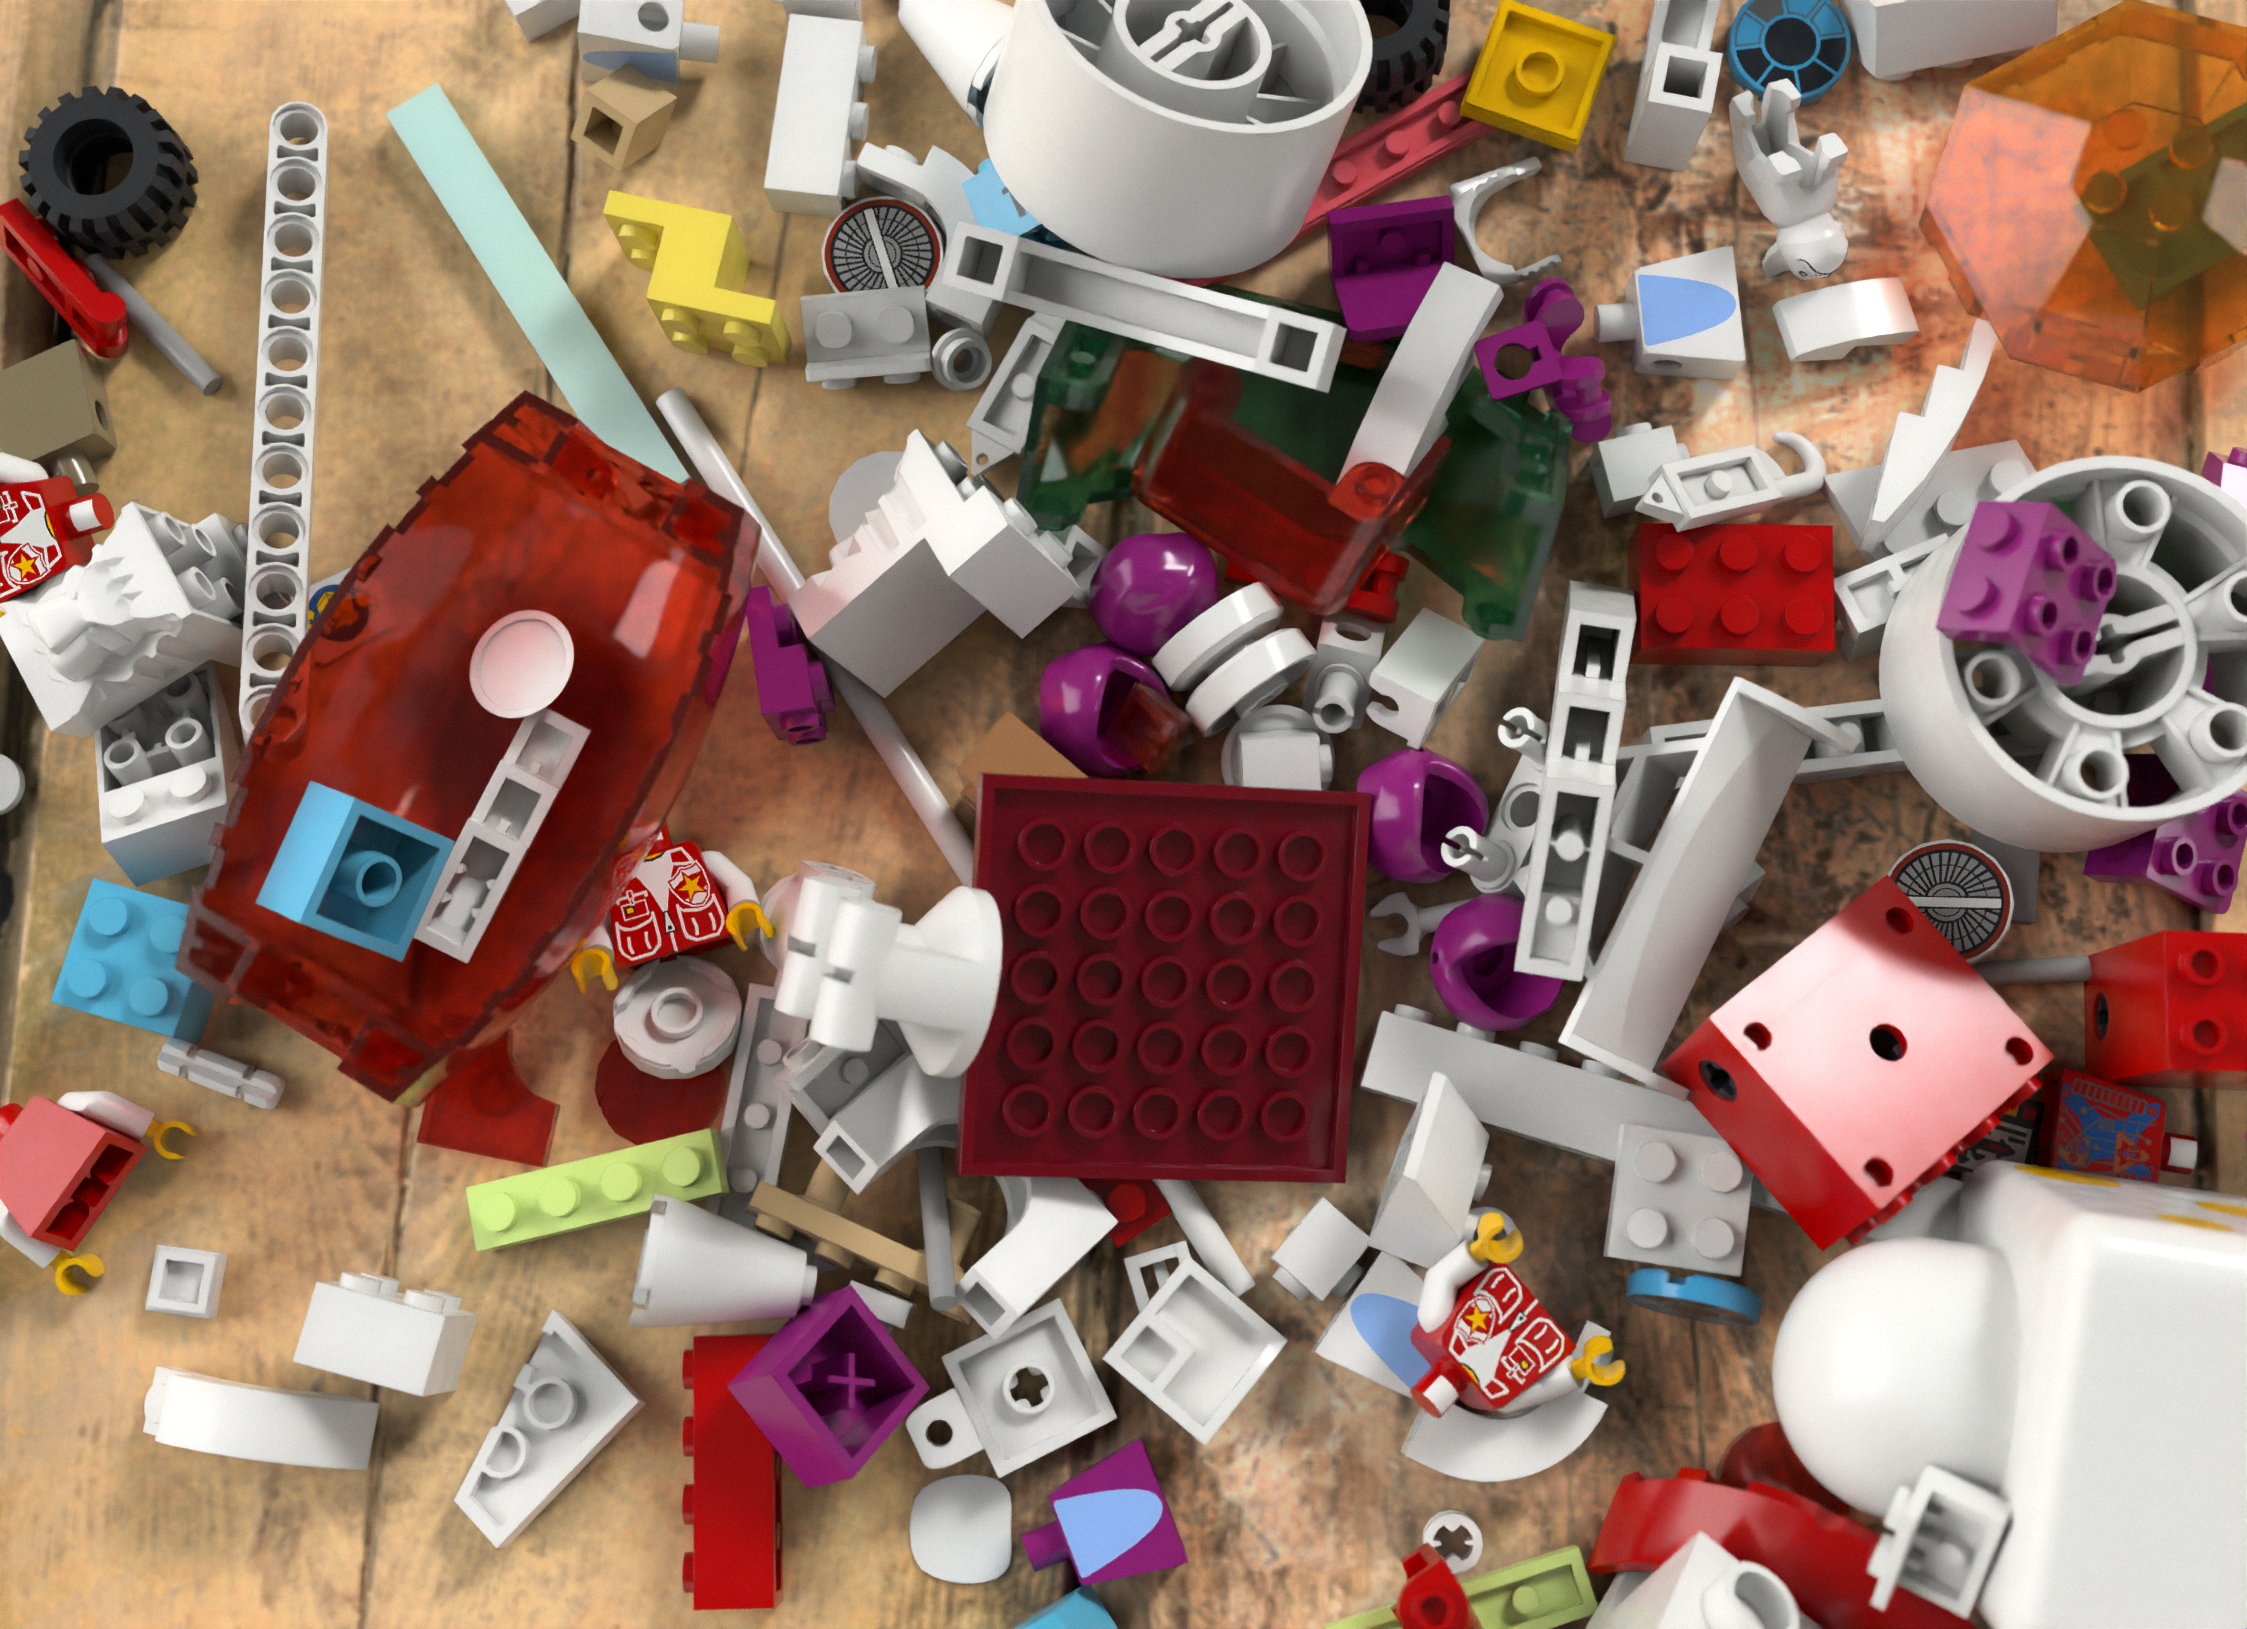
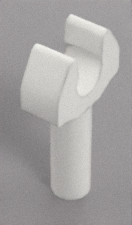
[1369,892,1476,959]

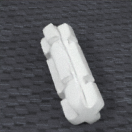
[157,1038,285,1110]

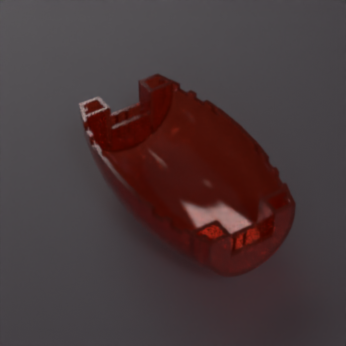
[175,390,762,1108]

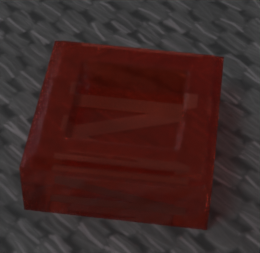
[1105,681,1193,773]

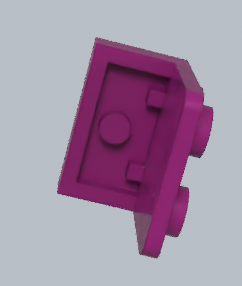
[1326,195,1456,343]
[1935,501,2117,686]
[2083,753,2247,914]

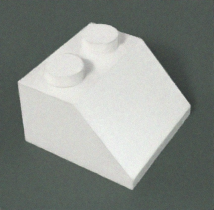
[1367,1071,1493,1269]

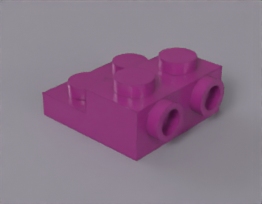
[743,585,836,746]

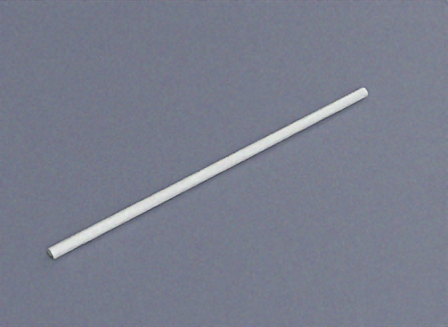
[656,387,1256,1297]

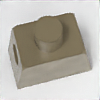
[0,339,118,498]

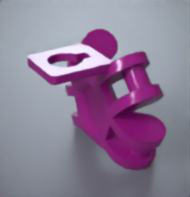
[1474,277,1612,443]

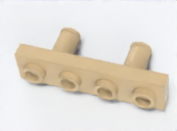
[745,1158,982,1325]

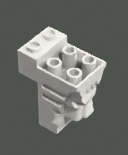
[787,429,1081,699]
[0,501,294,738]

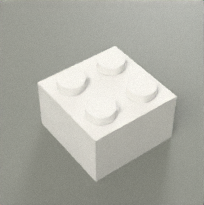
[293,1272,478,1397]

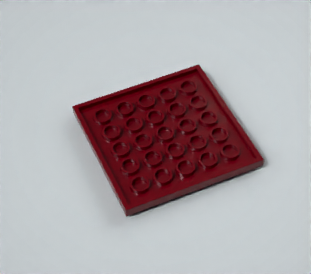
[955,772,1371,1183]

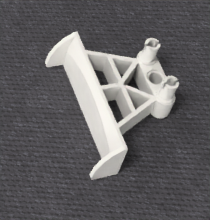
[1441,676,1859,1102]

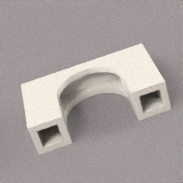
[1623,0,1723,173]
[813,1054,1118,1341]

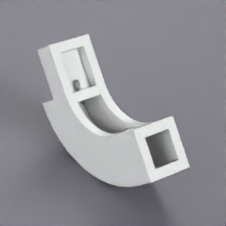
[856,142,1003,342]
[1400,1319,1614,1482]
[143,1366,380,1470]

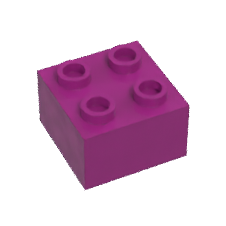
[727,1286,930,1489]

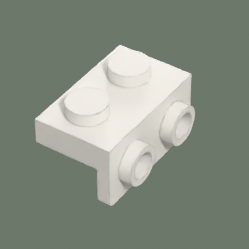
[772,1017,913,1137]
[1867,1464,2012,1619]

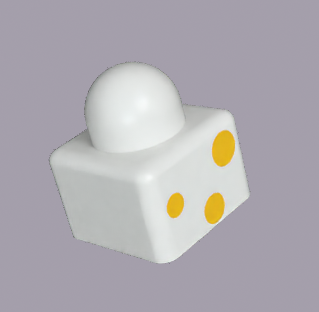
[1772,1160,2247,1629]

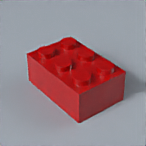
[1627,523,1835,667]

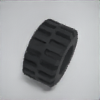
[1352,0,1450,114]
[18,86,199,260]

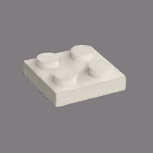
[1603,1123,1753,1277]

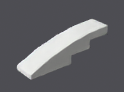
[1330,261,1504,531]
[1859,318,2002,553]
[413,707,592,964]

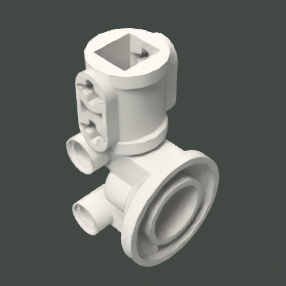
[755,860,1002,1078]

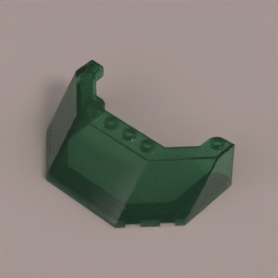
[1016,283,1573,642]

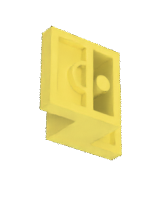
[603,190,793,367]

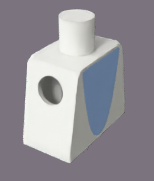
[577,0,720,86]
[1593,246,1746,381]
[1312,1250,1431,1399]

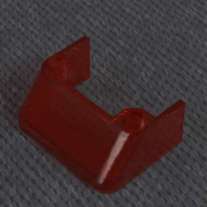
[1131,356,1452,615]

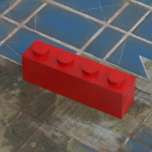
[682,1333,783,1610]

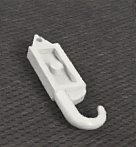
[966,252,1096,477]
[1635,431,1826,532]

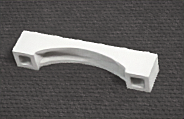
[941,220,1347,393]

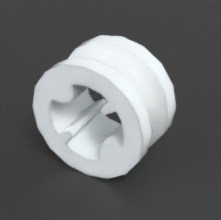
[1422,1509,1483,1574]

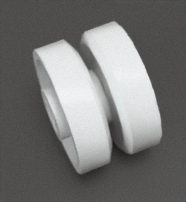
[1152,582,1318,738]

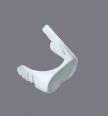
[1448,156,1563,288]

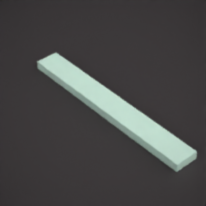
[385,83,693,515]

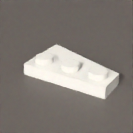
[1821,439,2036,565]
[454,1309,646,1549]

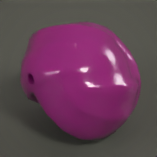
[1089,532,1219,657]
[1038,641,1173,778]
[1356,746,1490,884]
[1429,892,1568,1032]

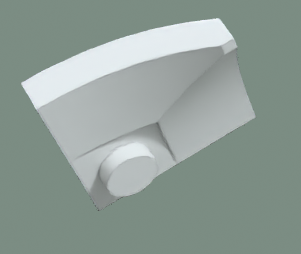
[1103,1255,1288,1446]

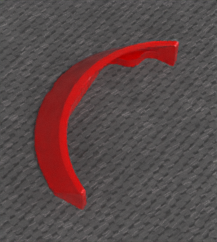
[1586,1467,1978,1629]

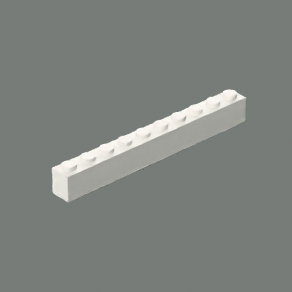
[1357,1004,1971,1242]

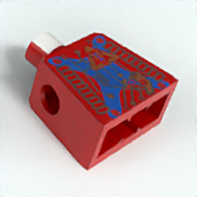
[2033,1068,2198,1183]

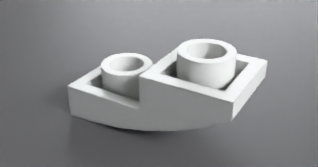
[1772,277,1920,362]

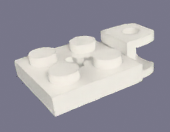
[906,1298,1118,1478]

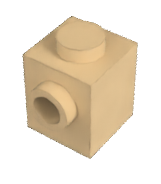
[570,63,677,172]

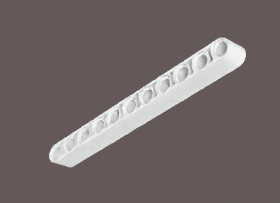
[239,101,329,761]

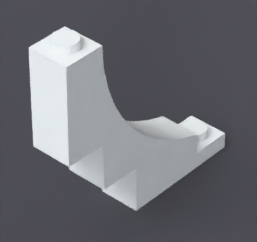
[1514,580,1636,982]

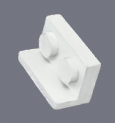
[800,285,932,390]

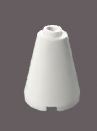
[898,0,1013,131]
[629,1193,817,1328]

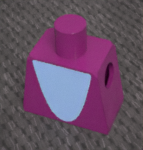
[1021,1436,1188,1586]

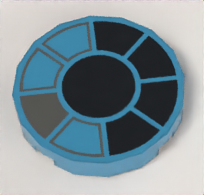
[1726,0,1851,107]
[1626,1269,1762,1326]

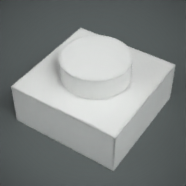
[848,1280,918,1334]

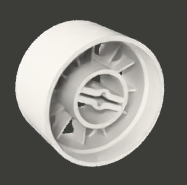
[983,0,1372,279]
[1879,456,2247,853]

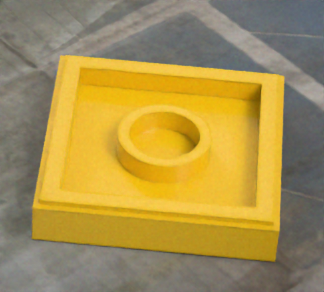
[1459,0,1618,154]

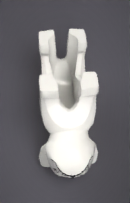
[1729,78,1848,280]

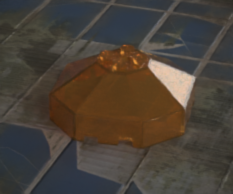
[1918,0,2247,394]

